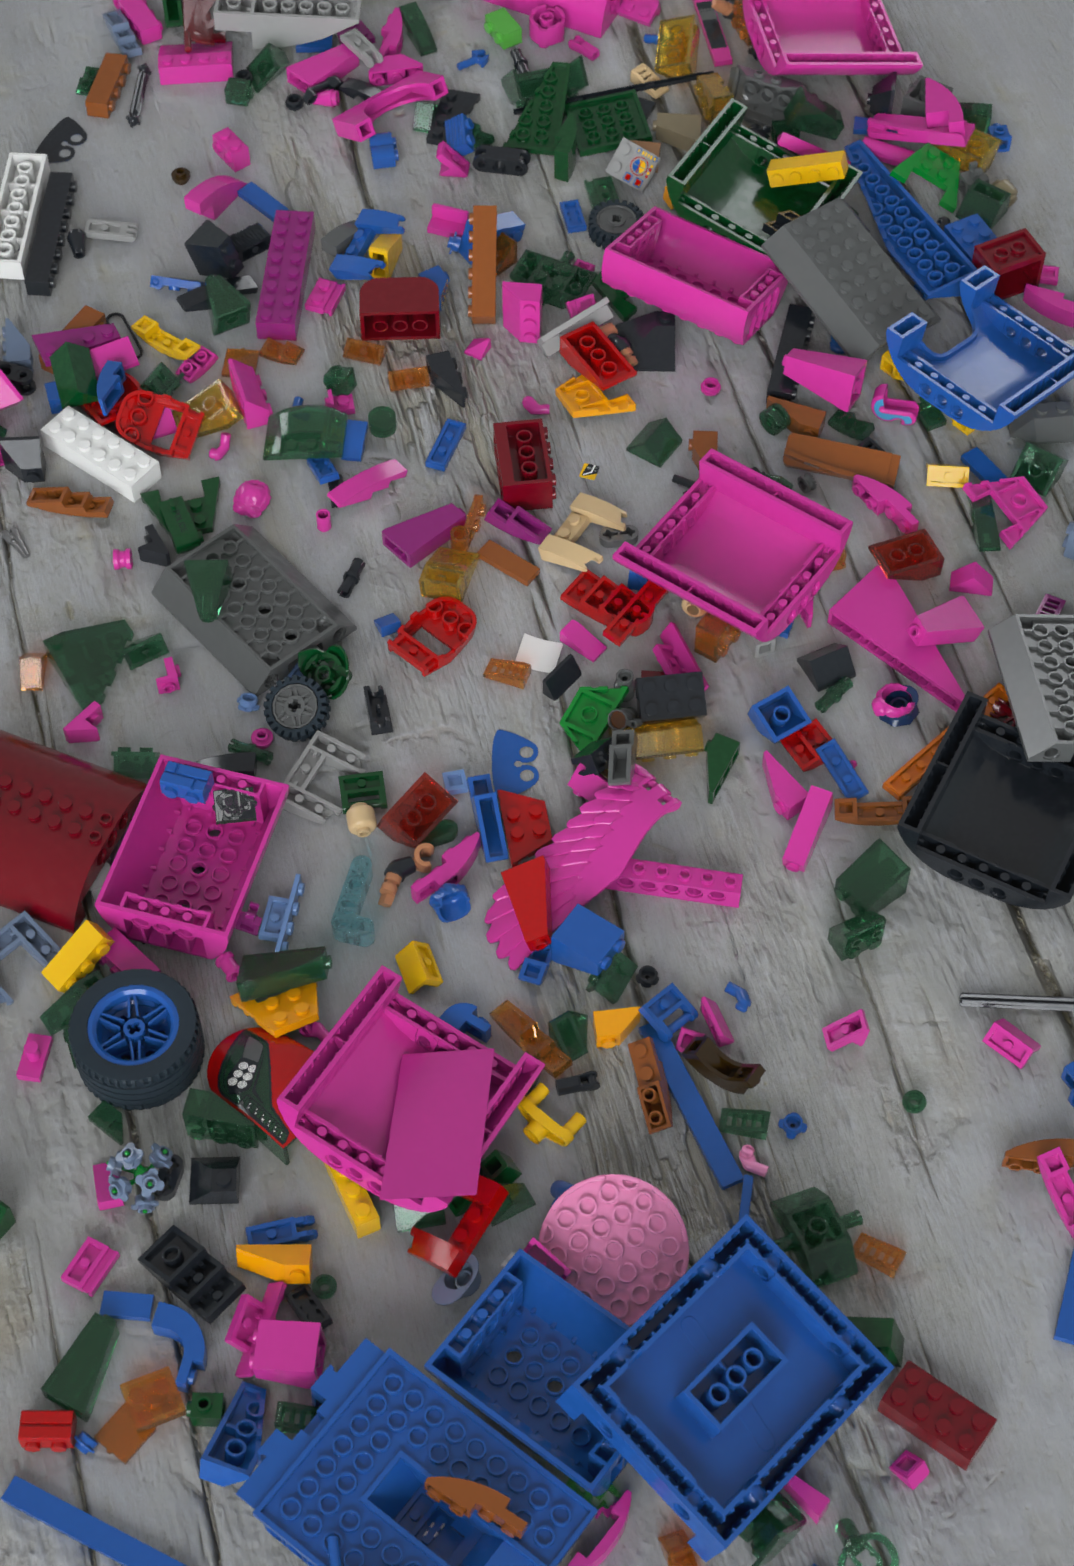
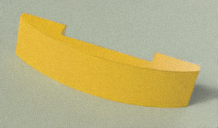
[131,315,201,360]

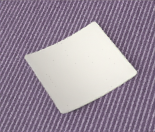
[515,633,563,673]

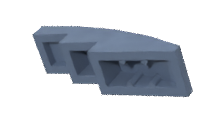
[102,9,143,59]

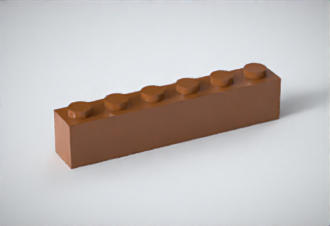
[468,205,497,324]

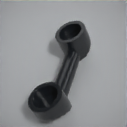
[303,76,343,105]

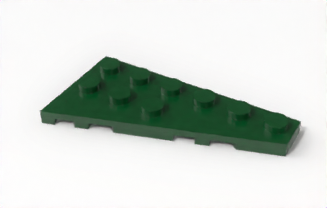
[502,62,571,156]

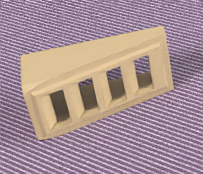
[630,63,669,99]

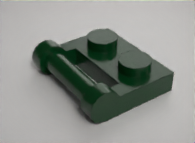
[338,771,388,814]

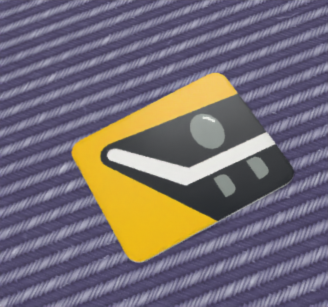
[579,463,600,480]

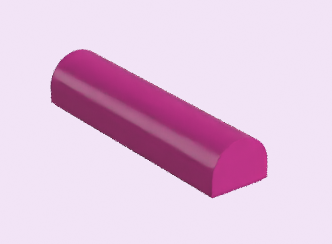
[863,136,915,166]

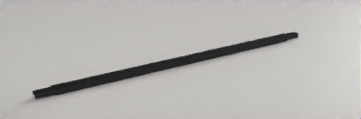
[513,70,715,115]

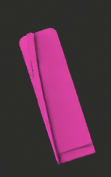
[867,113,975,147]

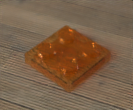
[120,1366,186,1434]

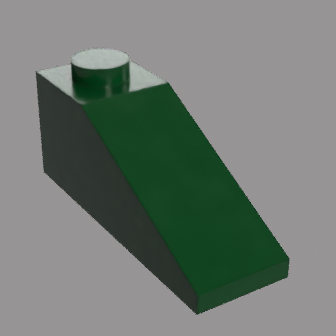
[704,733,740,804]
[448,1149,522,1217]

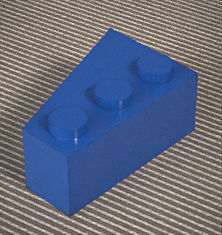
[458,211,526,265]

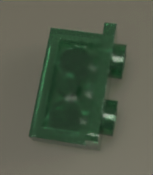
[111,747,160,779]
[585,952,638,1004]

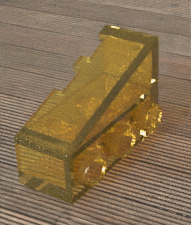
[693,72,734,125]

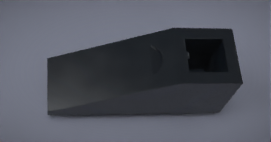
[426,350,468,408]

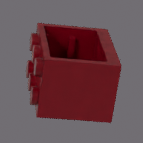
[972,228,1046,300]

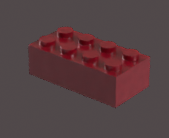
[877,1360,998,1471]

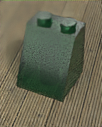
[834,838,911,922]

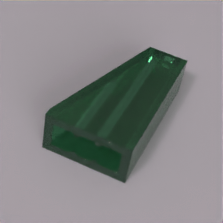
[236,946,332,1002]
[41,1312,120,1423]

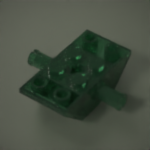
[510,249,597,309]
[769,1187,863,1288]

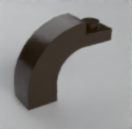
[681,1037,766,1095]

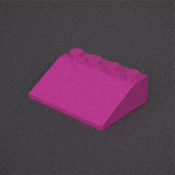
[158,41,234,85]

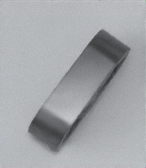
[599,525,639,548]

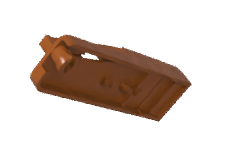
[783,433,901,489]

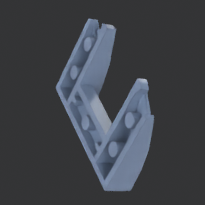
[0,911,61,1006]

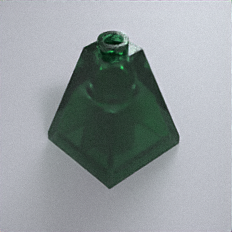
[205,274,251,336]
[184,559,233,623]

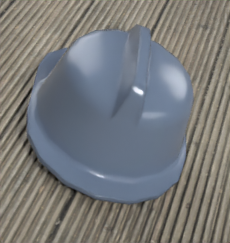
[431,1254,481,1305]

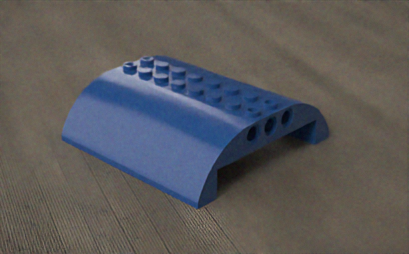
[886,265,1074,431]

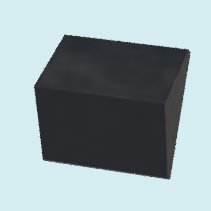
[797,643,856,692]

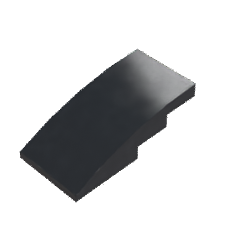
[138,1224,246,1324]

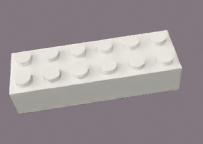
[40,405,162,503]

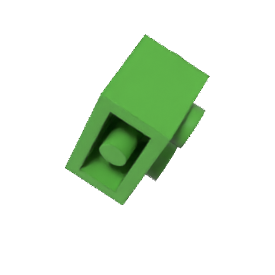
[484,7,522,50]

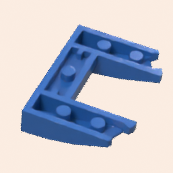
[329,209,406,280]

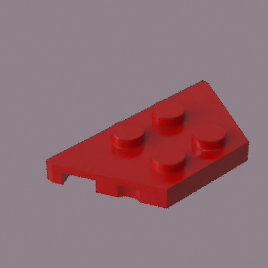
[497,790,553,868]

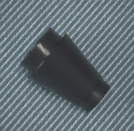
[67,229,86,259]

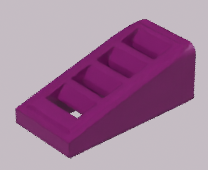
[1035,594,1066,615]

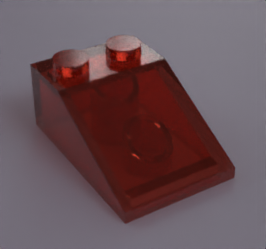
[868,529,945,581]

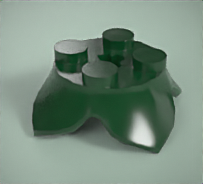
[298,645,352,700]

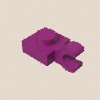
[235,902,263,936]

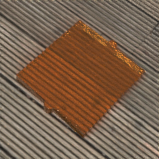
[221,348,260,377]
[94,1403,157,1465]

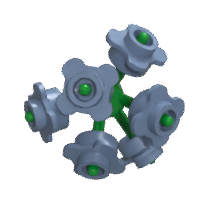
[106,1142,173,1214]

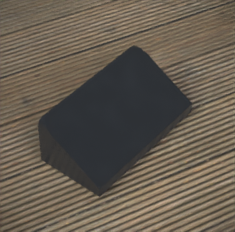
[543,654,582,701]

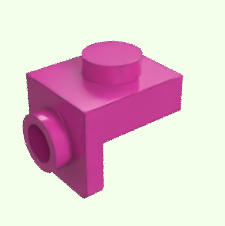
[156,657,181,694]

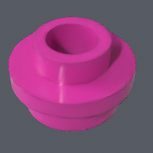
[701,377,721,396]
[251,728,273,749]

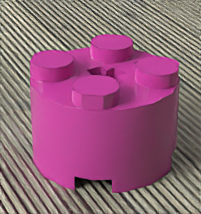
[529,5,565,48]

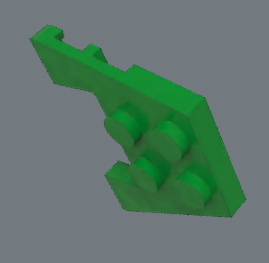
[890,143,960,213]

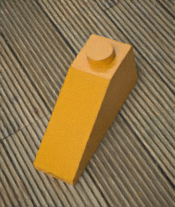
[236,1244,313,1284]

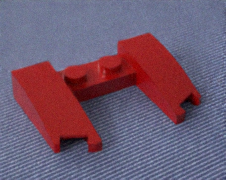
[407,1175,509,1278]

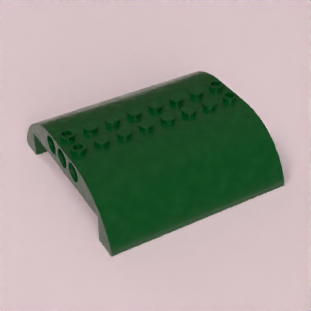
[666,98,863,256]

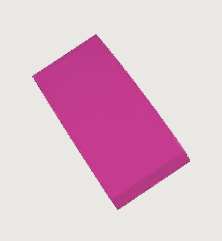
[175,346,219,384]

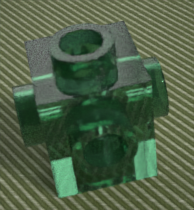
[323,365,357,396]

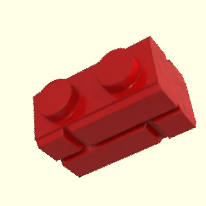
[18,1410,77,1452]

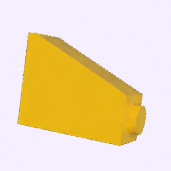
[369,234,403,278]

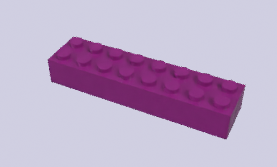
[255,210,316,341]

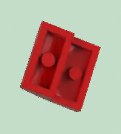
[780,718,832,772]

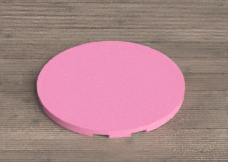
[538,1174,689,1326]

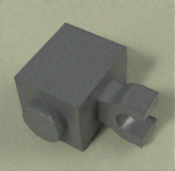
[958,161,989,199]

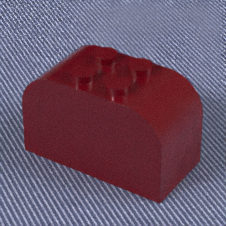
[359,277,440,341]

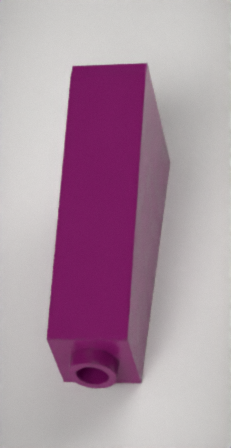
[382,503,466,568]

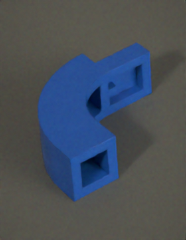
[151,1302,208,1393]

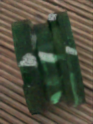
[759,403,791,436]
[368,406,397,438]

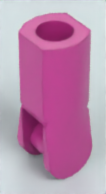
[568,35,600,61]

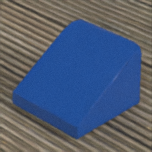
[374,613,401,637]

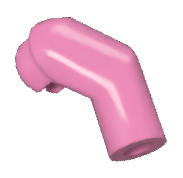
[739,1145,769,1178]

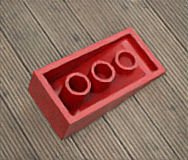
[560,321,637,391]

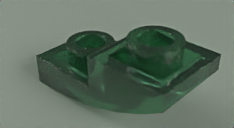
[76,66,99,96]
[827,409,875,441]

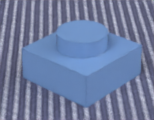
[442,769,468,796]

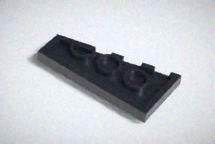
[426,89,481,145]

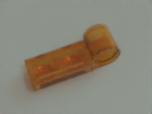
[450,494,486,553]

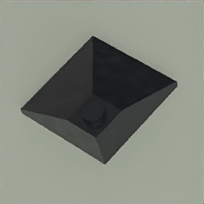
[615,311,675,372]

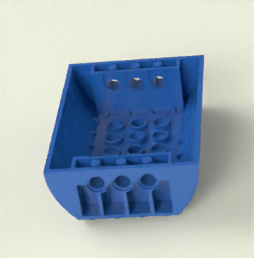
[424,1249,630,1496]

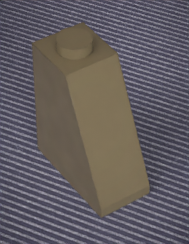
[652,113,702,152]

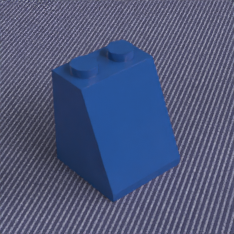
[551,904,626,976]

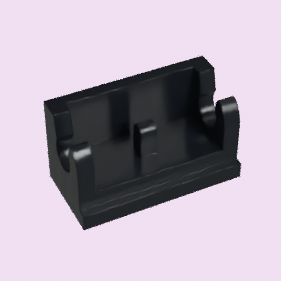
[363,685,393,735]
[571,737,612,776]

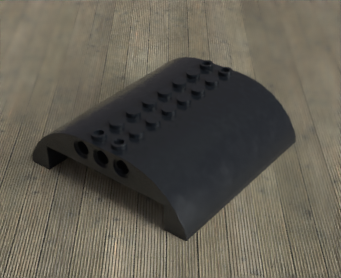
[897,691,1074,910]

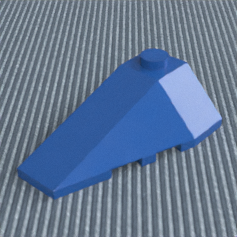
[199,1381,266,1487]

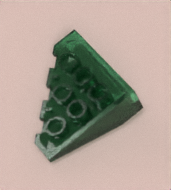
[43,620,134,711]

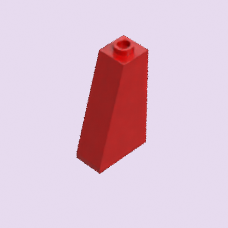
[501,855,552,951]

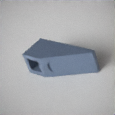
[2,318,34,373]

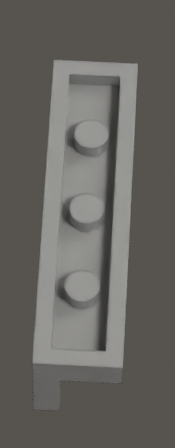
[537,297,614,358]

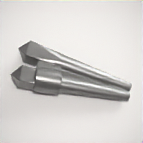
[2,527,30,558]

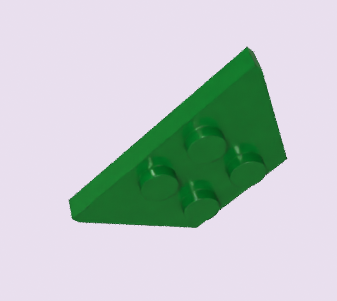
[559,686,629,751]

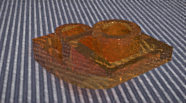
[259,337,305,365]

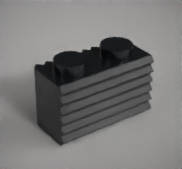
[230,222,271,262]

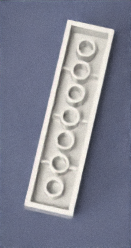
[0,153,50,280]

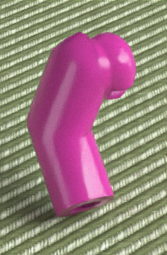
[522,396,550,415]
[209,432,231,461]
[299,1022,329,1042]

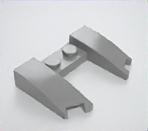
[283,730,366,824]

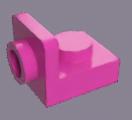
[324,389,355,417]

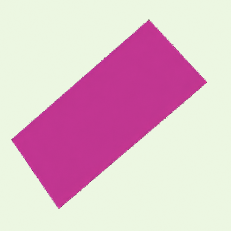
[379,1048,495,1200]

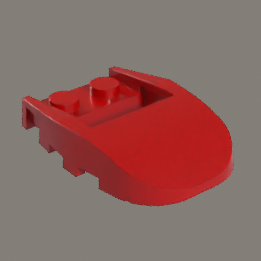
[116,390,205,460]
[387,596,477,677]

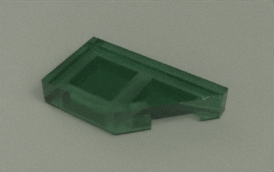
[88,1100,124,1145]

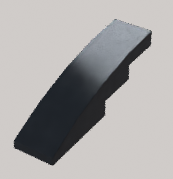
[176,275,258,312]

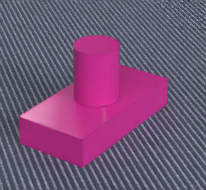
[16,1033,53,1083]

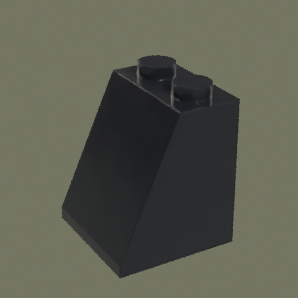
[184,220,244,279]

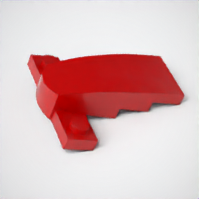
[560,569,669,647]

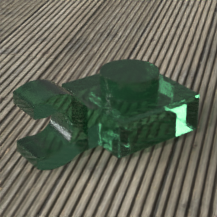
[917,396,947,431]

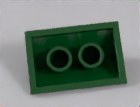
[49,342,98,409]

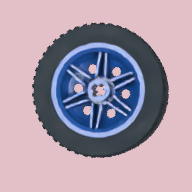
[68,969,205,1110]

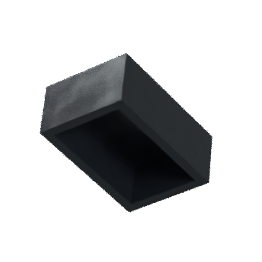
[634,671,707,724]

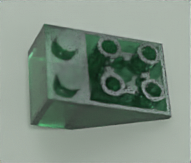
[182,1088,259,1149]

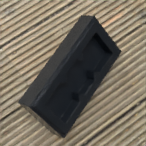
[285,1284,333,1329]

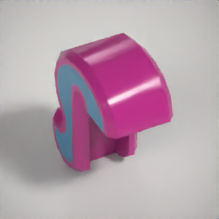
[871,384,920,425]

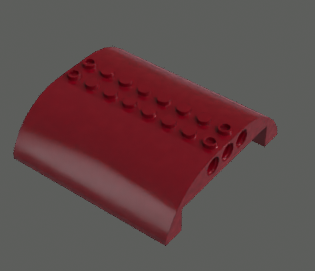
[0,730,147,934]

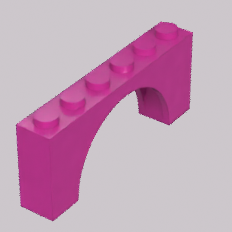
[332,70,449,142]

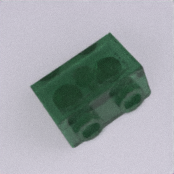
[139,362,185,396]

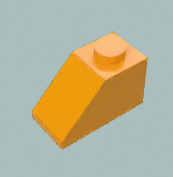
[593,1006,641,1048]

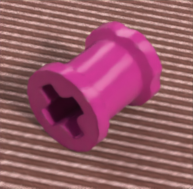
[215,951,245,983]

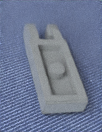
[340,28,383,68]

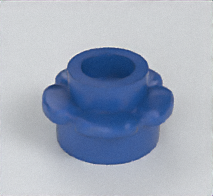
[74,1430,98,1455]

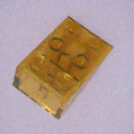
[419,547,480,602]

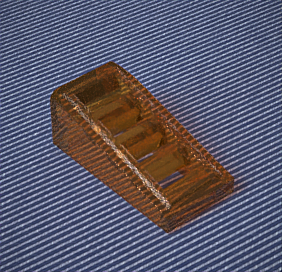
[483,658,531,689]
[849,1232,907,1279]

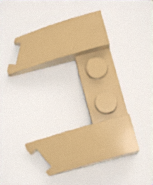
[538,492,627,572]

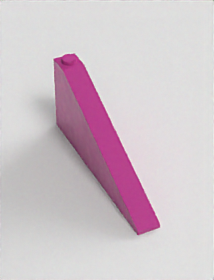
[827,565,965,712]

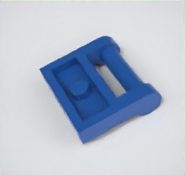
[638,983,698,1042]

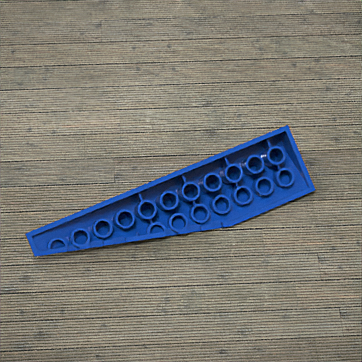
[844,139,978,299]

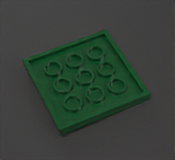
[565,89,653,157]

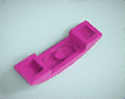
[1037,1147,1074,1239]
[567,1489,632,1566]

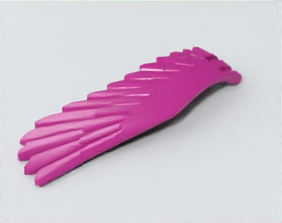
[484,764,682,971]

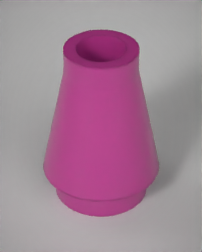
[313,89,340,108]

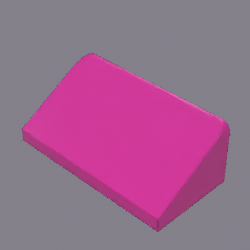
[700,996,734,1048]

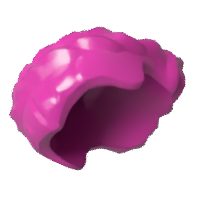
[233,480,271,518]

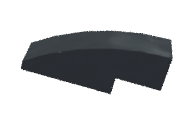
[196,752,257,777]

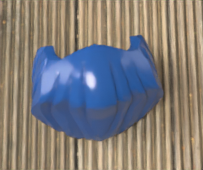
[429,883,471,923]

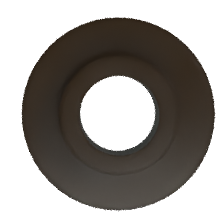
[171,167,190,185]

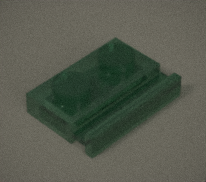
[584,176,620,209]

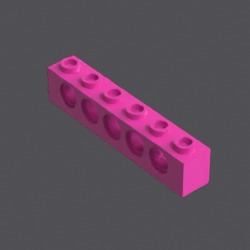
[606,858,743,908]

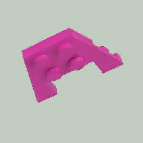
[962,476,1048,550]

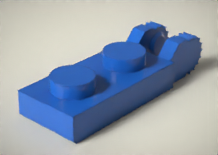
[245,1215,318,1244]

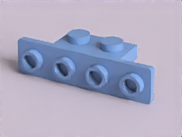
[258,874,305,963]

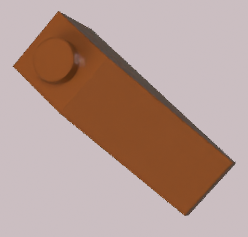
[766,396,826,438]
[688,430,718,470]

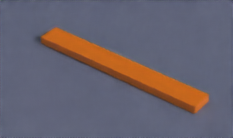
[882,683,1009,801]

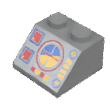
[605,137,661,193]

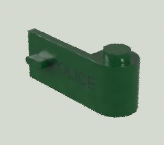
[158,496,204,555]

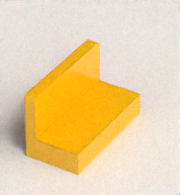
[926,463,970,488]
[395,940,443,994]

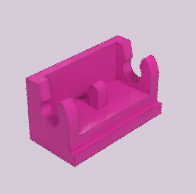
[523,1237,572,1280]

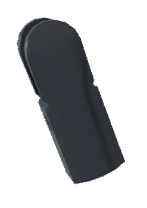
[555,1071,600,1096]

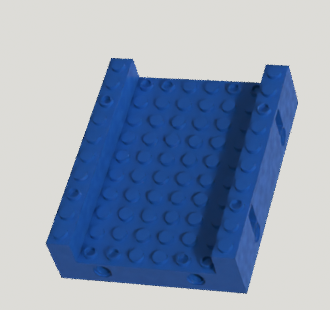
[556,1214,895,1562]

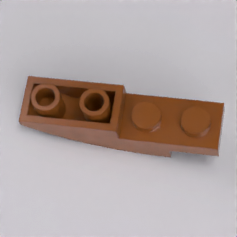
[628,1036,673,1134]
[1002,1138,1074,1174]
[424,1476,528,1539]

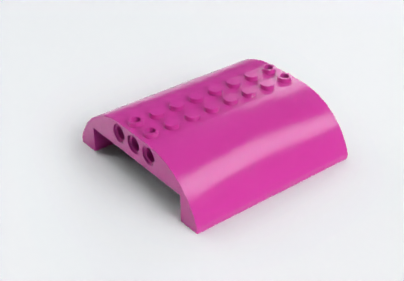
[743,0,923,75]
[612,448,853,642]
[277,965,546,1212]

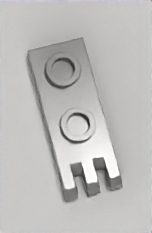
[84,219,139,242]

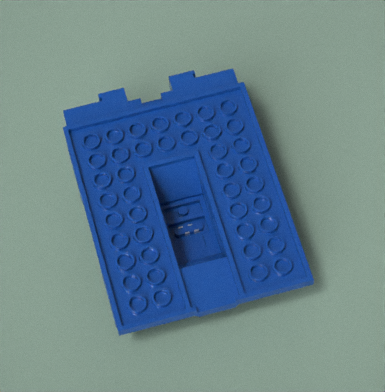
[236,1338,598,1566]

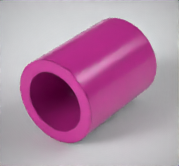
[316,509,332,532]

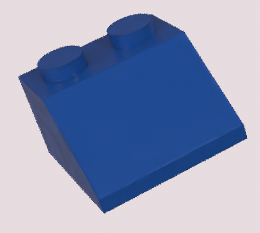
[747,685,812,744]

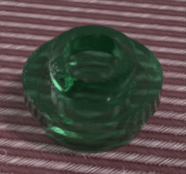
[902,1090,927,1114]
[312,1274,337,1299]

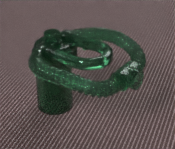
[835,1518,900,1566]

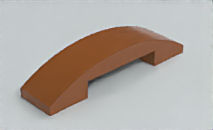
[834,796,912,826]

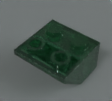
[956,178,1011,229]
[827,910,886,961]

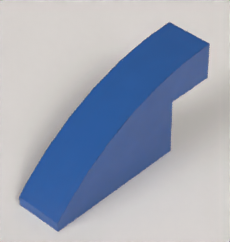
[467,774,509,863]

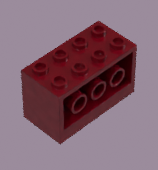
[493,418,556,511]

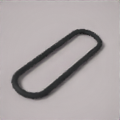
[106,312,143,359]

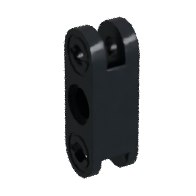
[472,145,531,176]
[0,361,36,396]

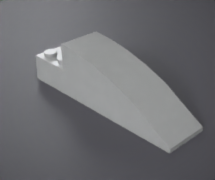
[213,0,362,49]

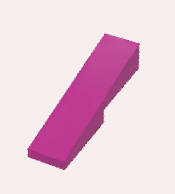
[783,1475,831,1524]

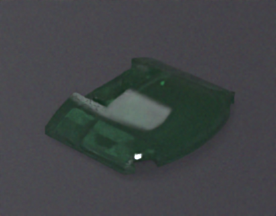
[263,405,348,461]

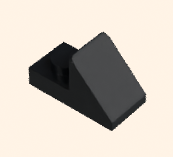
[138,524,171,567]

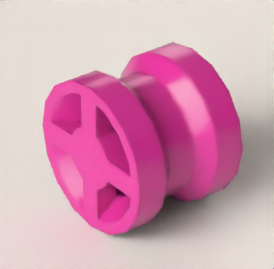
[113,548,133,570]

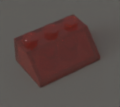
[377,772,459,849]

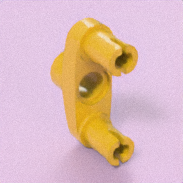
[517,1083,586,1147]

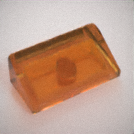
[342,338,387,366]
[387,366,430,392]

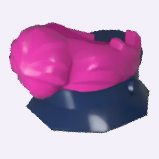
[872,683,920,727]

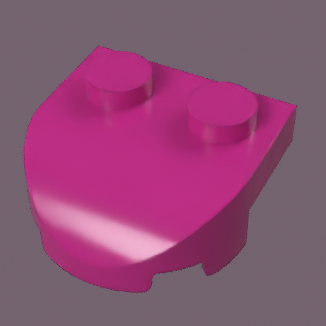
[617,0,661,27]

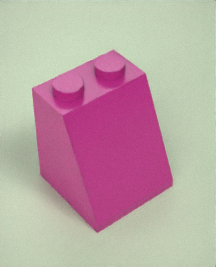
[249,1319,327,1389]

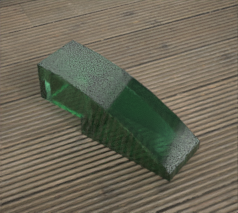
[399,1,437,56]

